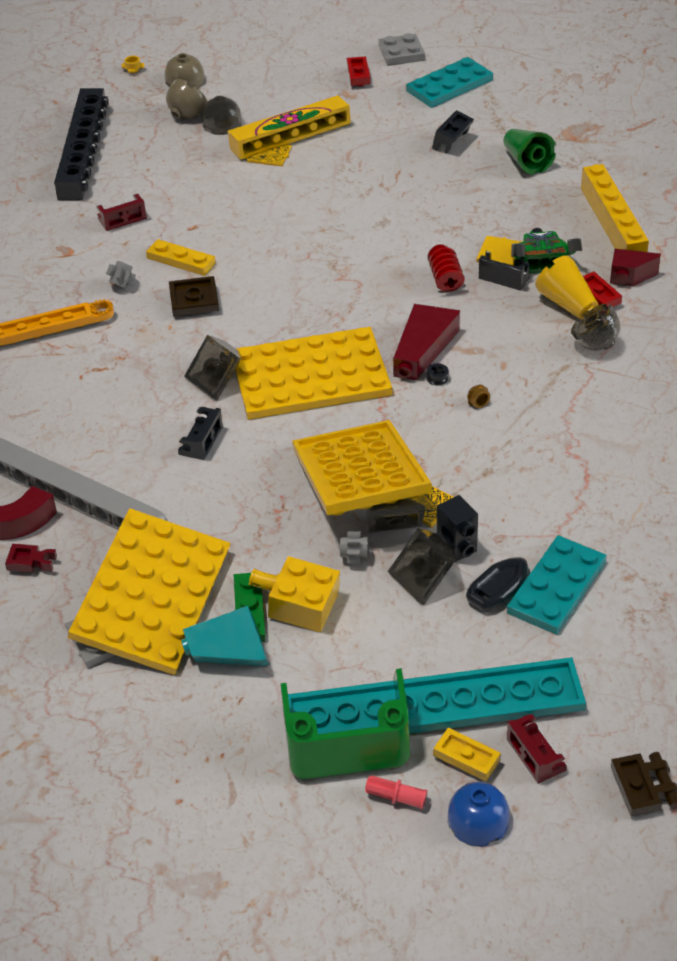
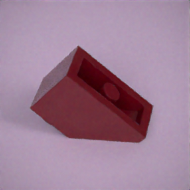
[610,249,661,286]

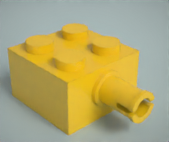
[249,556,340,633]

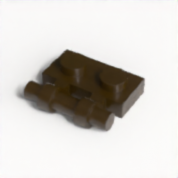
[611,752,677,817]

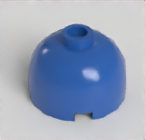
[447,781,510,847]

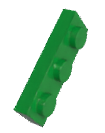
[233,573,266,642]

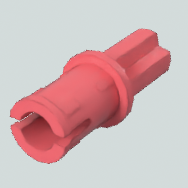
[365,775,428,810]

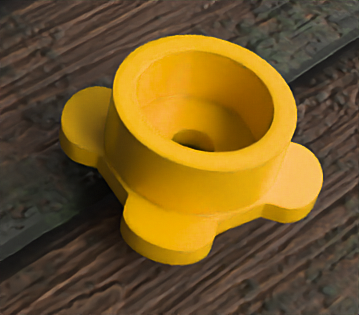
[121,55,145,73]

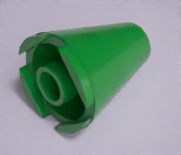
[503,129,556,175]

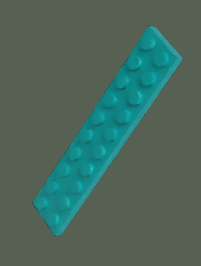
[288,657,586,734]

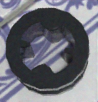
[426,363,449,386]

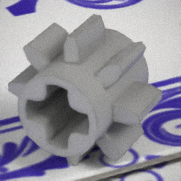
[106,261,136,288]
[340,531,368,564]

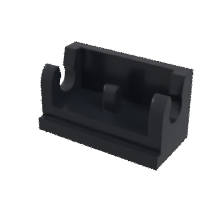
[432,110,474,154]
[478,251,530,291]
[178,407,223,460]

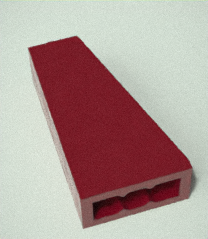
[393,304,460,380]

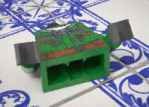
[511,228,583,274]

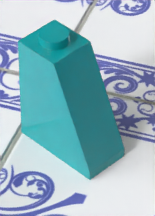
[181,606,270,666]

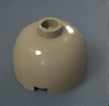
[165,53,205,88]
[166,79,207,119]

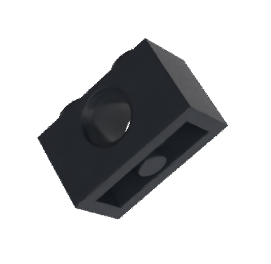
[436,495,478,562]

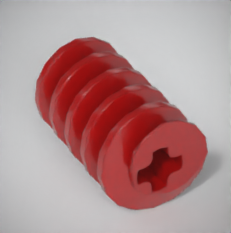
[427,244,465,291]

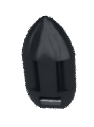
[466,557,528,610]

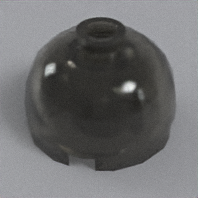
[201,96,242,135]
[571,304,620,350]

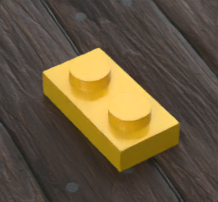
[433,728,501,781]

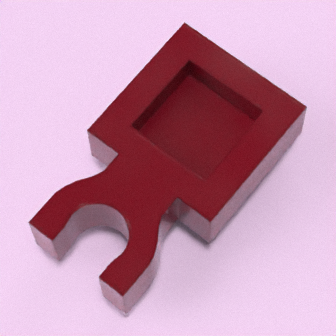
[5,543,57,573]

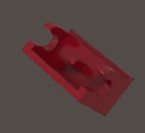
[96,193,147,231]
[507,714,567,784]

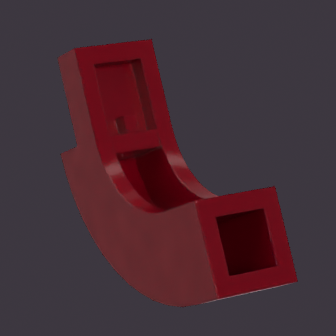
[0,486,57,540]

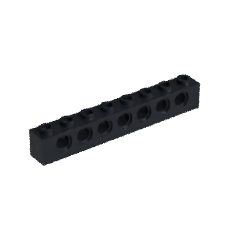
[54,88,109,200]

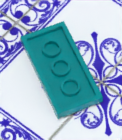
[406,57,493,108]
[507,535,607,635]

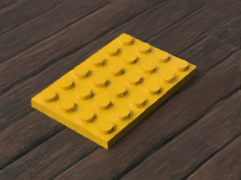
[231,326,393,420]
[292,420,433,516]
[68,508,231,675]

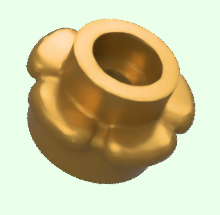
[467,384,490,408]

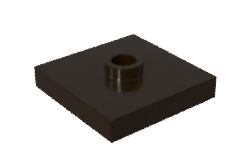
[169,276,219,317]

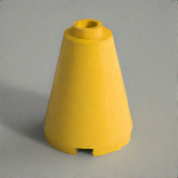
[535,256,598,319]

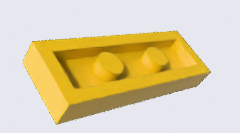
[146,239,216,276]

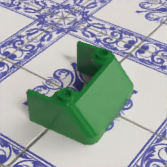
[280,668,410,780]

